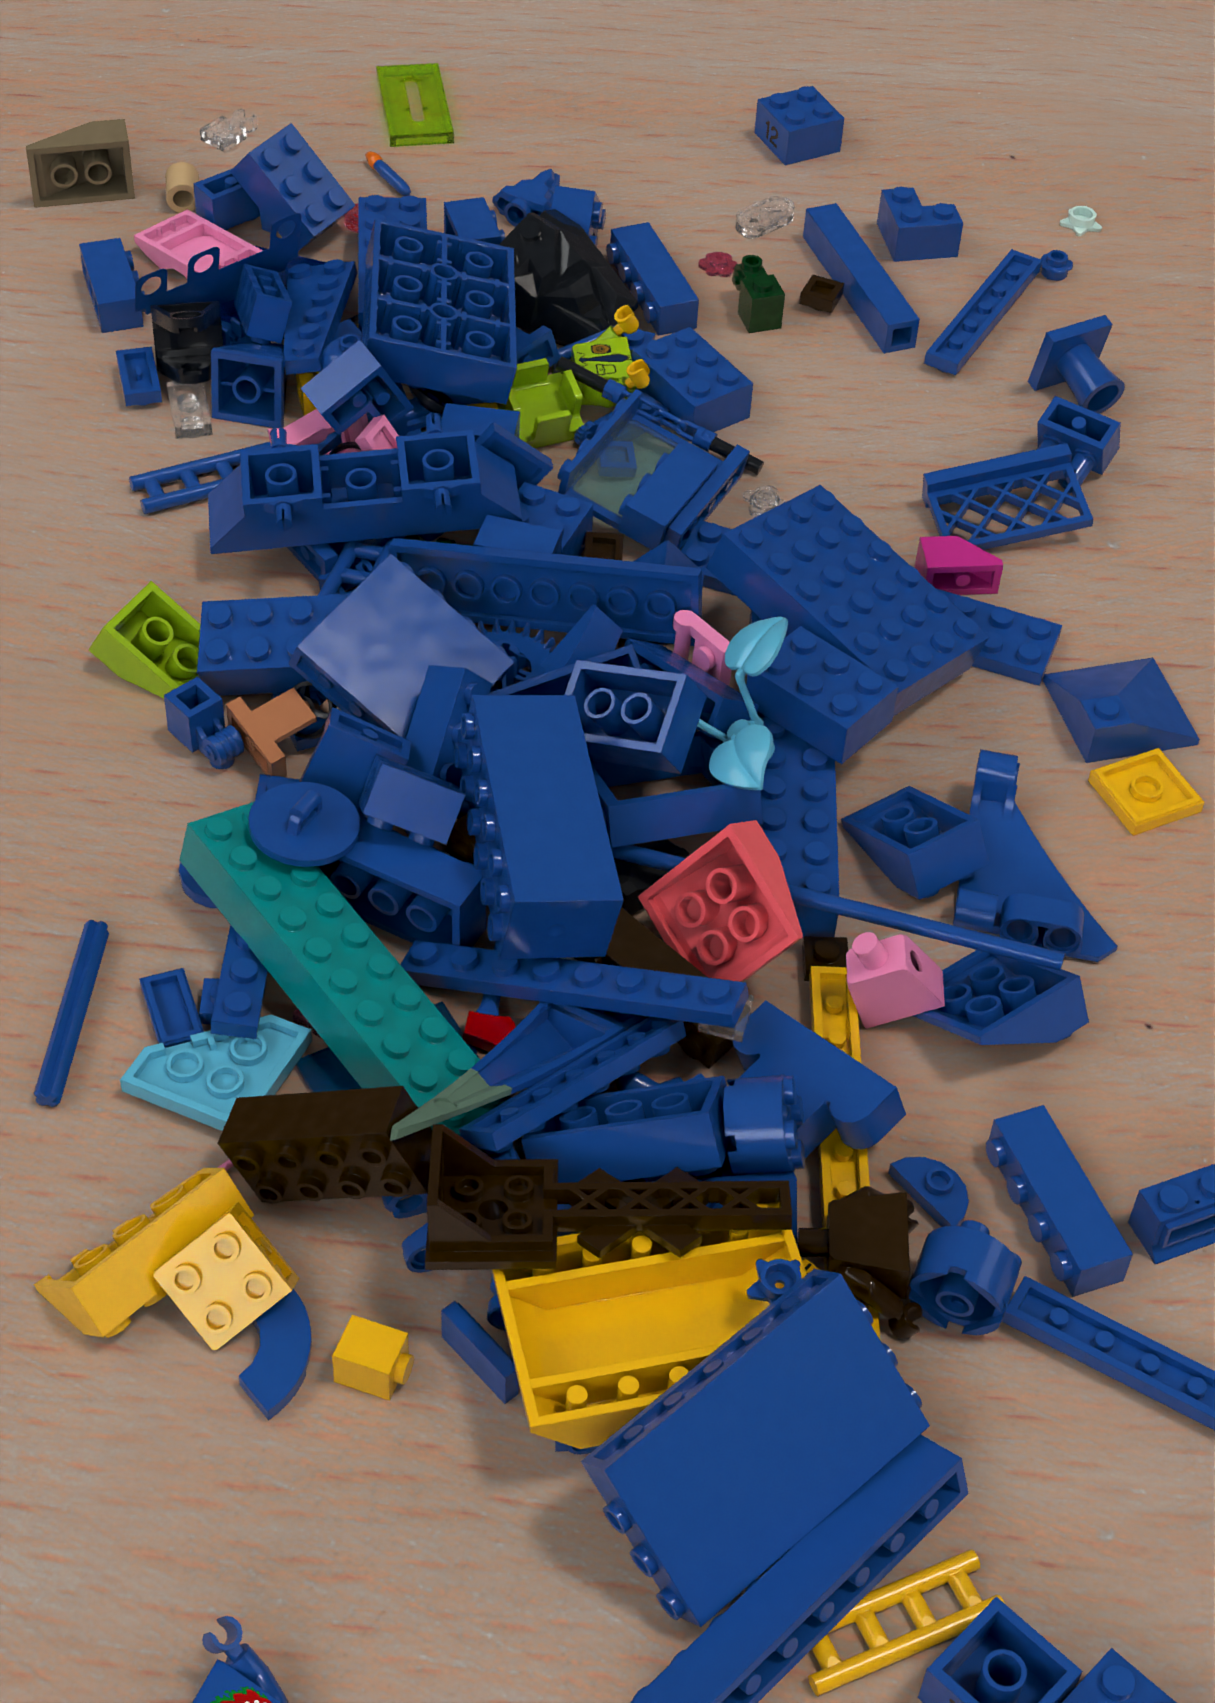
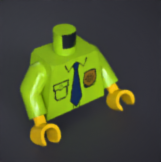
[552,305,650,408]

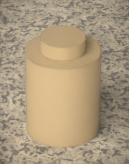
[165,162,199,213]

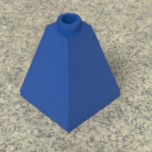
[211,342,287,428]

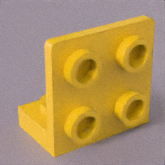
[153,1202,300,1350]

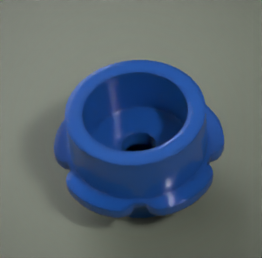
[1041,250,1073,281]

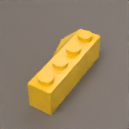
[33,1168,254,1338]

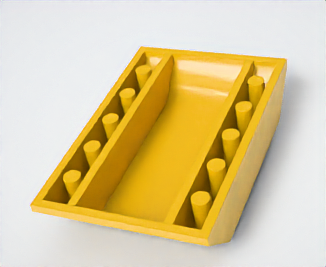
[491,1202,807,1449]

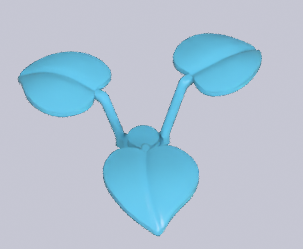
[697,616,788,790]

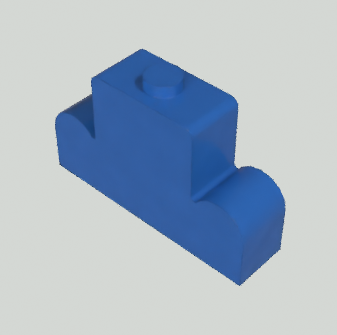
[732,1000,906,1158]

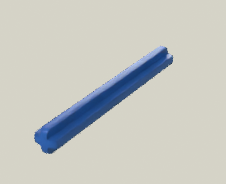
[34,920,109,1107]

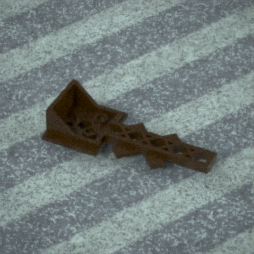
[425,1124,792,1270]

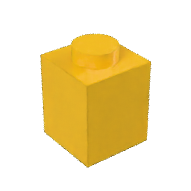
[332,1315,414,1401]

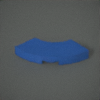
[239,1288,312,1420]

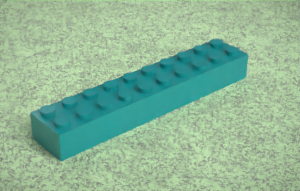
[179,801,512,1152]

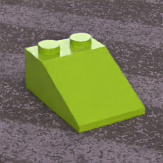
[89,581,201,699]

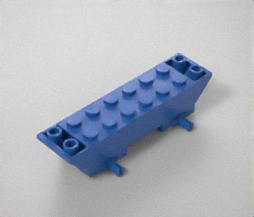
[208,413,522,554]

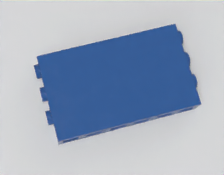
[580,1269,930,1627]

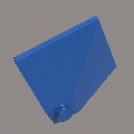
[1043,657,1200,763]
[913,950,1089,1045]

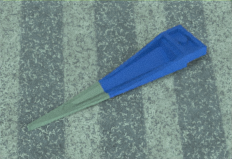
[390,1002,647,1141]

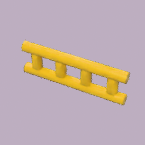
[808,1549,1005,1696]

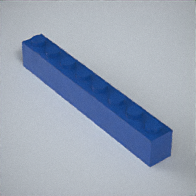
[630,1434,969,1703]

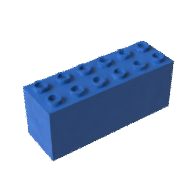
[454,695,624,959]

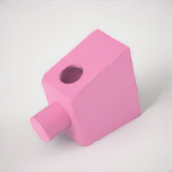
[846,932,945,1029]

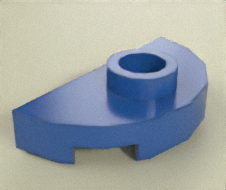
[888,1157,969,1227]

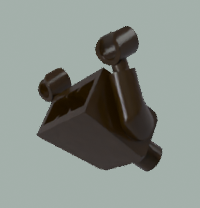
[798,1186,922,1340]

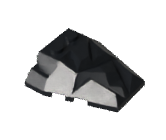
[499,209,638,346]

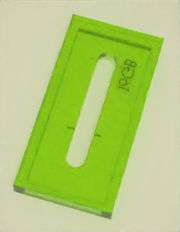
[376,63,454,147]

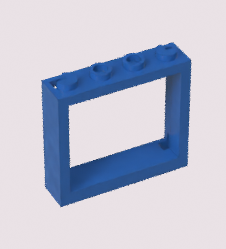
[590,731,763,848]

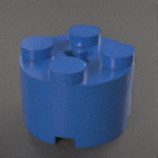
[723,1074,805,1176]
[908,1220,1022,1335]

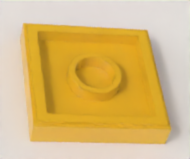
[1088,748,1205,836]

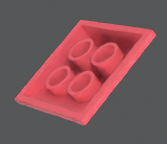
[637,820,803,982]

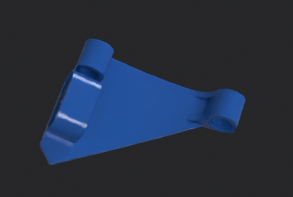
[953,749,1118,962]

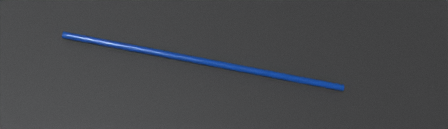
[457,802,1065,971]

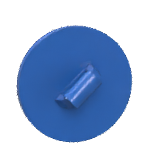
[248,782,360,867]

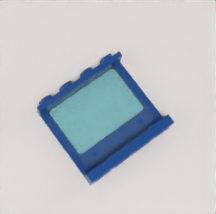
[557,389,750,551]

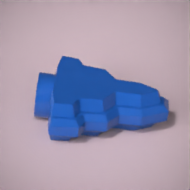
[492,169,560,227]

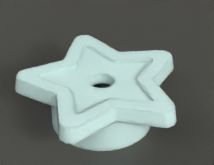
[1060,206,1102,236]

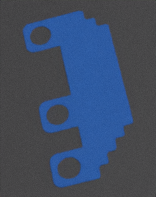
[135,213,302,315]

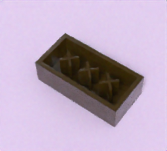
[217,1086,433,1203]

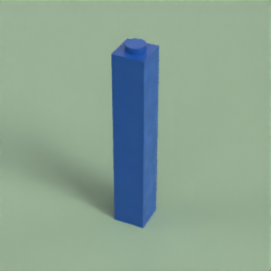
[803,203,920,354]

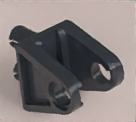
[150,301,224,384]

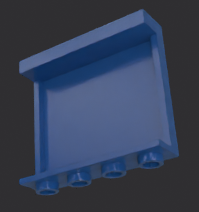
[289,554,514,739]

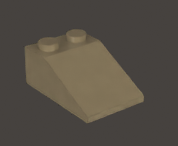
[26,119,135,208]

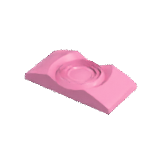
[134,209,263,279]

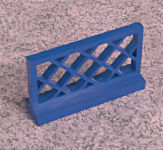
[922,443,1094,550]

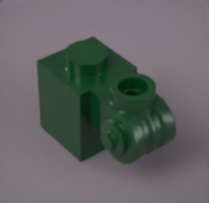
[732,255,785,333]

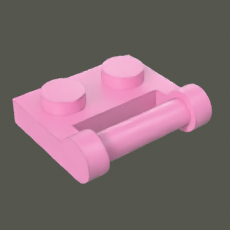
[673,610,732,686]

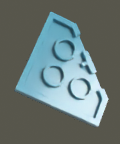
[120,1014,312,1131]

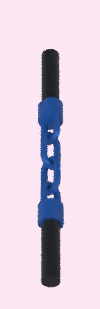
[556,357,764,475]

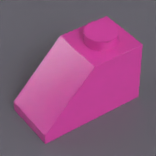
[915,536,1004,595]

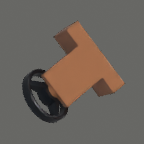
[226,681,337,777]

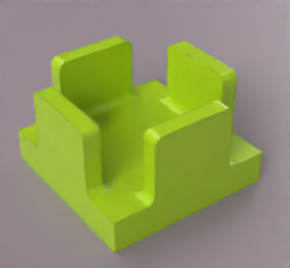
[497,358,584,448]

